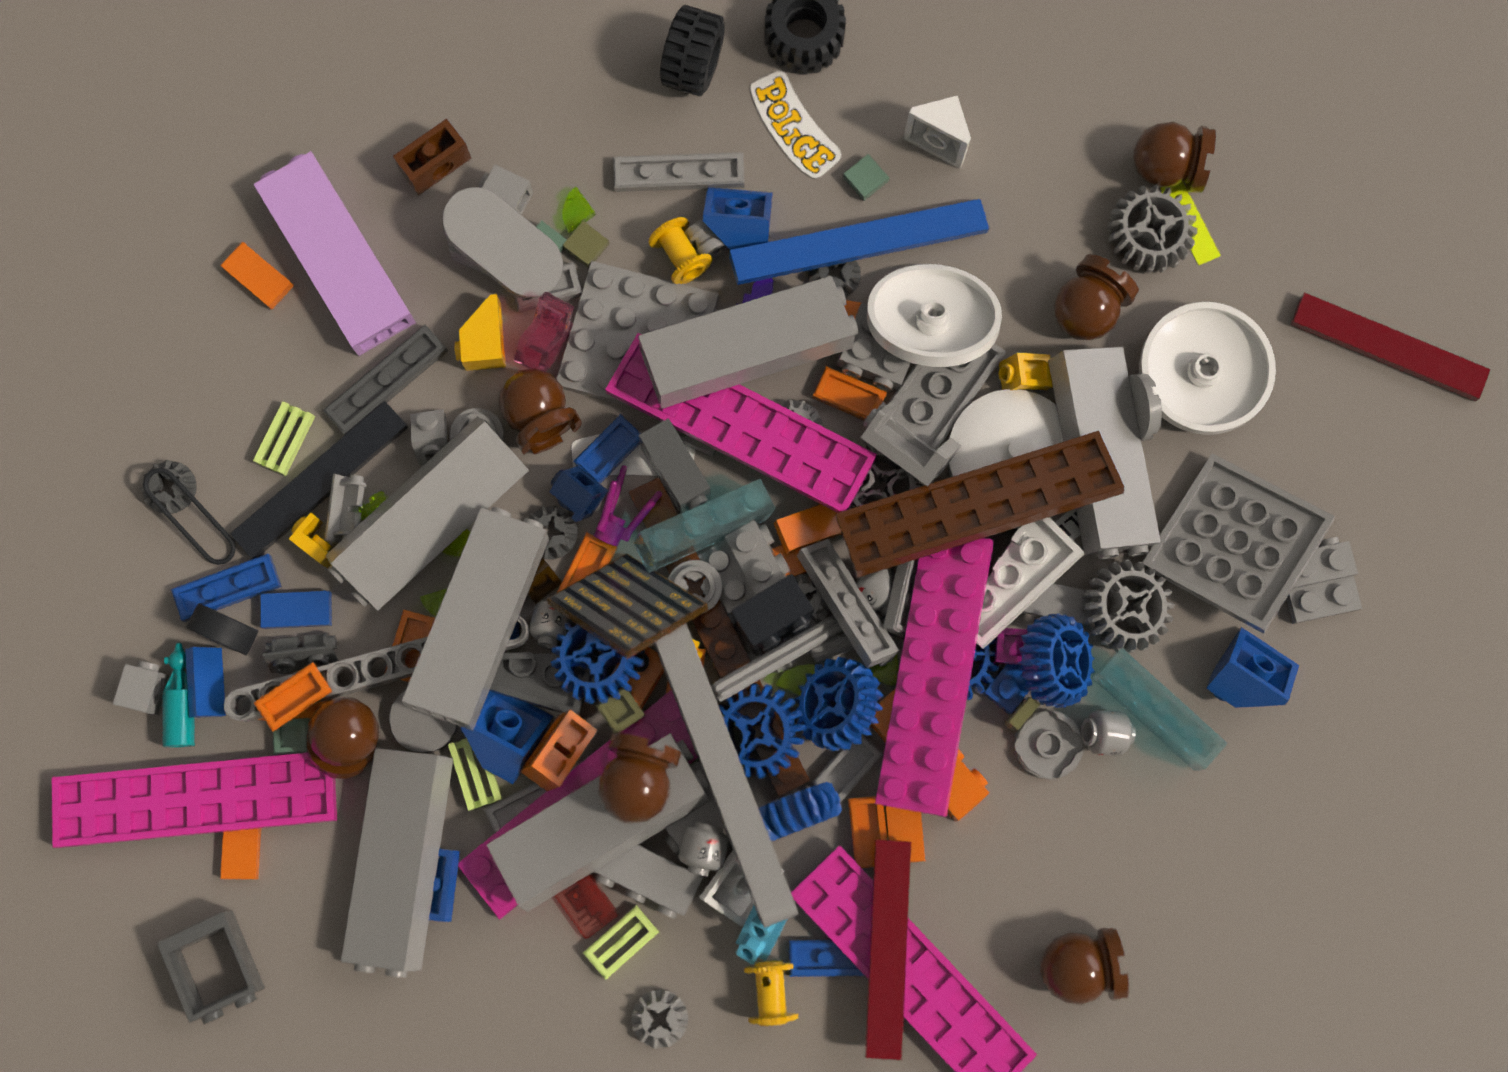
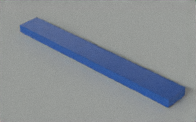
[729,199,990,285]

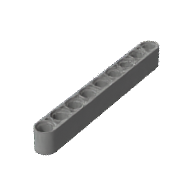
[224,615,531,722]
[653,622,798,928]

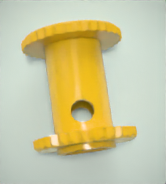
[648,217,712,284]
[744,961,798,1026]

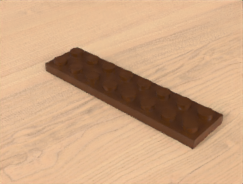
[836,431,1124,578]

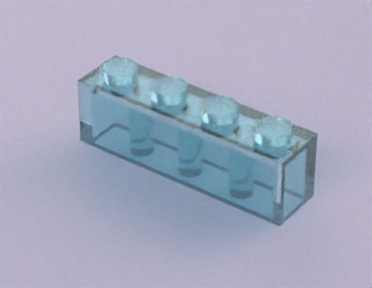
[633,479,776,573]
[1092,648,1228,771]

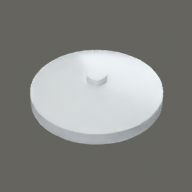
[867,264,1002,367]
[1139,302,1276,435]
[947,389,1064,477]

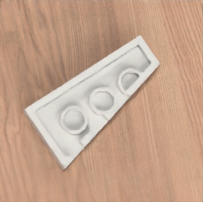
[977,517,1084,649]

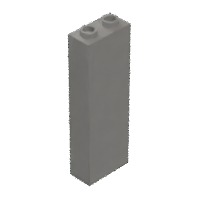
[638,276,858,409]
[1048,347,1161,559]
[325,416,529,611]
[402,507,549,731]
[487,733,711,912]
[341,748,454,978]

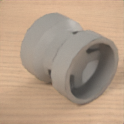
[685,219,728,260]

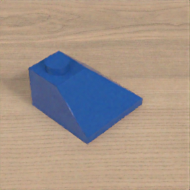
[703,187,773,250]
[1206,627,1299,708]
[461,691,554,784]

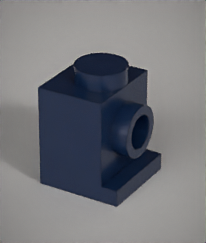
[549,466,608,522]

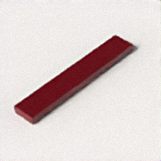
[1290,293,1491,401]
[865,840,911,1060]

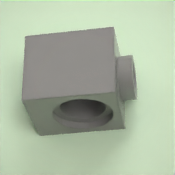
[113,660,169,715]

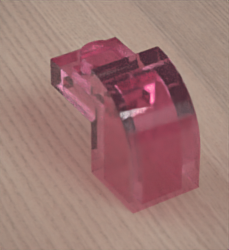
[514,291,574,372]

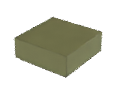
[562,221,609,268]
[596,688,645,735]
[1004,697,1040,732]

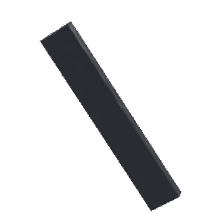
[230,401,409,559]

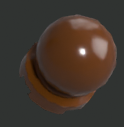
[1133,122,1216,193]
[1054,254,1139,340]
[499,368,582,455]
[306,697,379,779]
[598,733,681,823]
[1040,928,1129,1005]

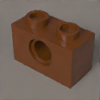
[393,118,472,196]

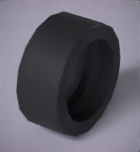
[186,603,259,655]

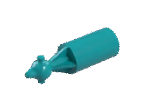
[162,643,195,748]

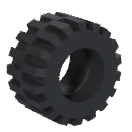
[764,0,846,75]
[660,4,725,97]

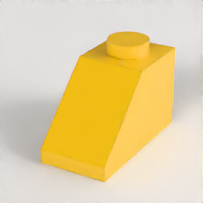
[454,294,506,371]

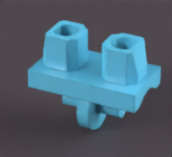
[736,905,788,964]

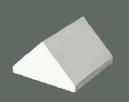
[903,95,971,169]
[699,851,784,927]

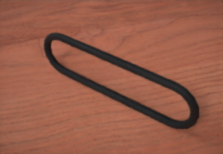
[143,468,236,565]

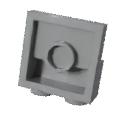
[836,303,910,391]
[698,520,791,613]
[1286,537,1362,624]

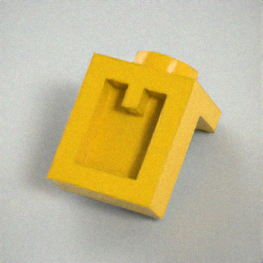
[999,353,1053,390]
[289,513,332,568]

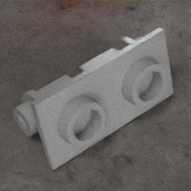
[324,474,367,544]

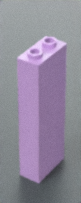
[253,151,416,356]

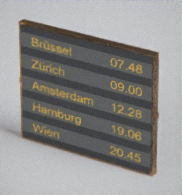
[547,553,708,659]

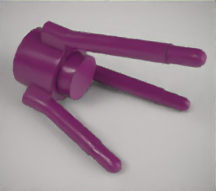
[593,465,662,547]

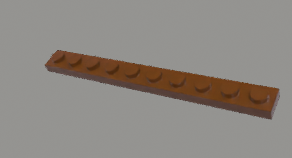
[629,477,810,796]

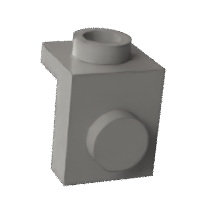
[411,409,448,465]

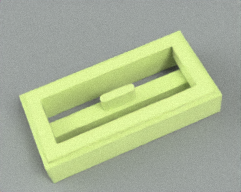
[253,401,315,476]
[448,738,503,811]
[583,905,660,980]

